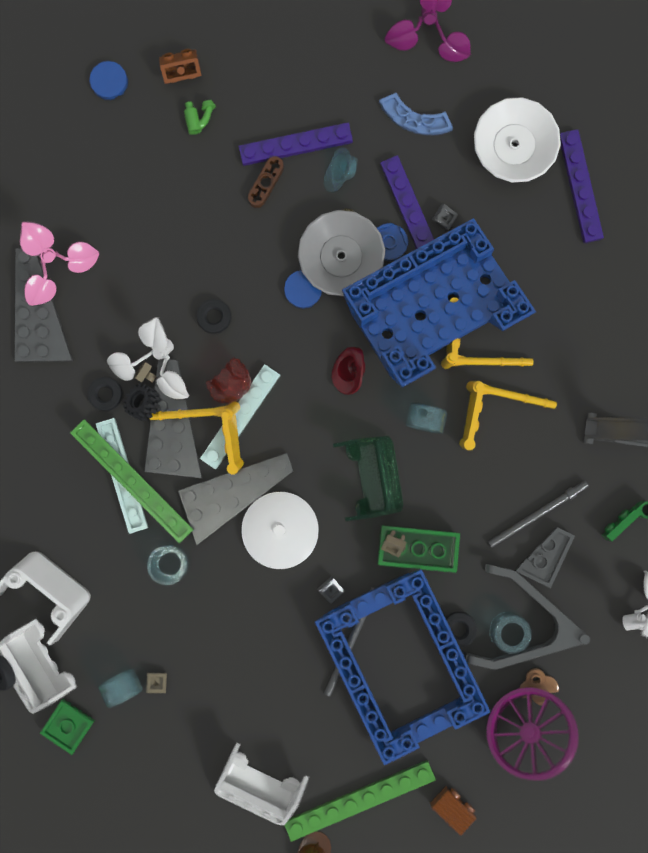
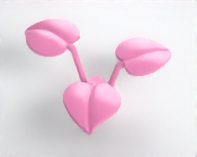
[20,222,99,306]

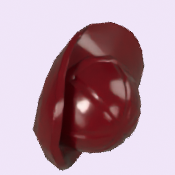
[332,347,366,395]

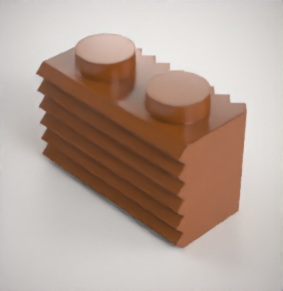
[430,786,477,836]

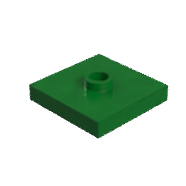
[40,699,95,755]

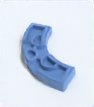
[379,93,453,135]

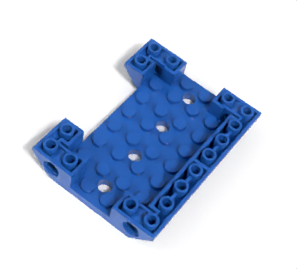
[342,218,536,387]

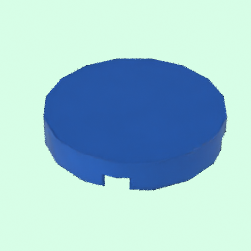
[90,61,128,100]
[377,223,408,262]
[284,270,322,309]

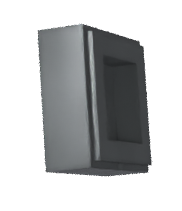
[432,204,458,231]
[317,576,345,604]

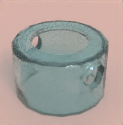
[406,403,448,434]
[147,545,189,585]
[490,612,532,654]
[98,668,143,708]

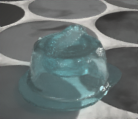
[324,147,358,192]

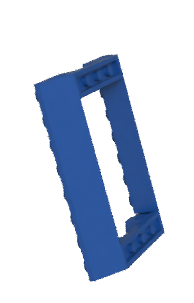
[315,569,490,765]

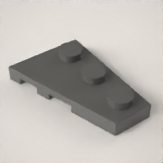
[514,527,575,588]

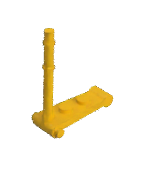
[441,297,533,369]
[459,381,557,450]
[150,401,244,475]

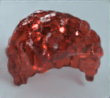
[206,358,251,403]

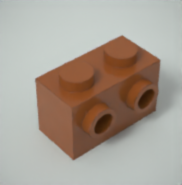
[159,49,202,84]

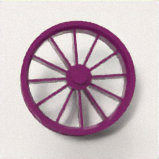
[487,688,578,780]

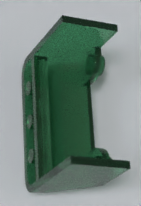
[333,436,403,521]

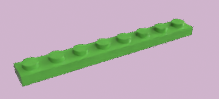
[70,419,194,543]
[285,760,436,842]

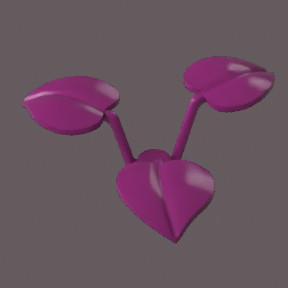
[385,0,471,62]

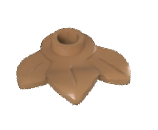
[520,668,559,706]

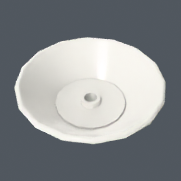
[474,97,561,182]

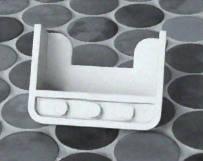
[0,619,77,714]

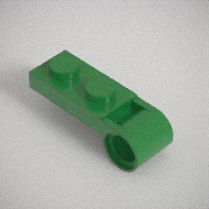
[602,501,648,542]

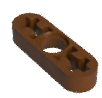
[248,156,284,208]

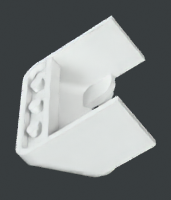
[0,551,91,645]
[214,743,309,825]

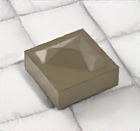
[146,673,167,693]

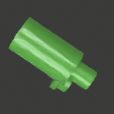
[184,100,216,135]

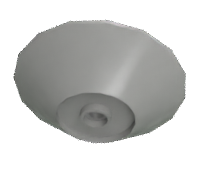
[298,210,385,296]

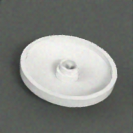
[242,492,319,569]

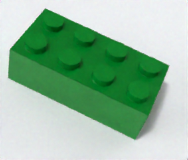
[377,525,460,573]

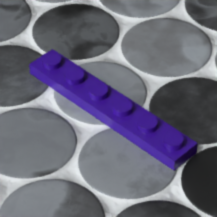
[239,122,353,166]
[560,129,604,243]
[380,155,434,249]

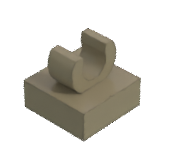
[134,361,157,383]
[381,530,407,557]

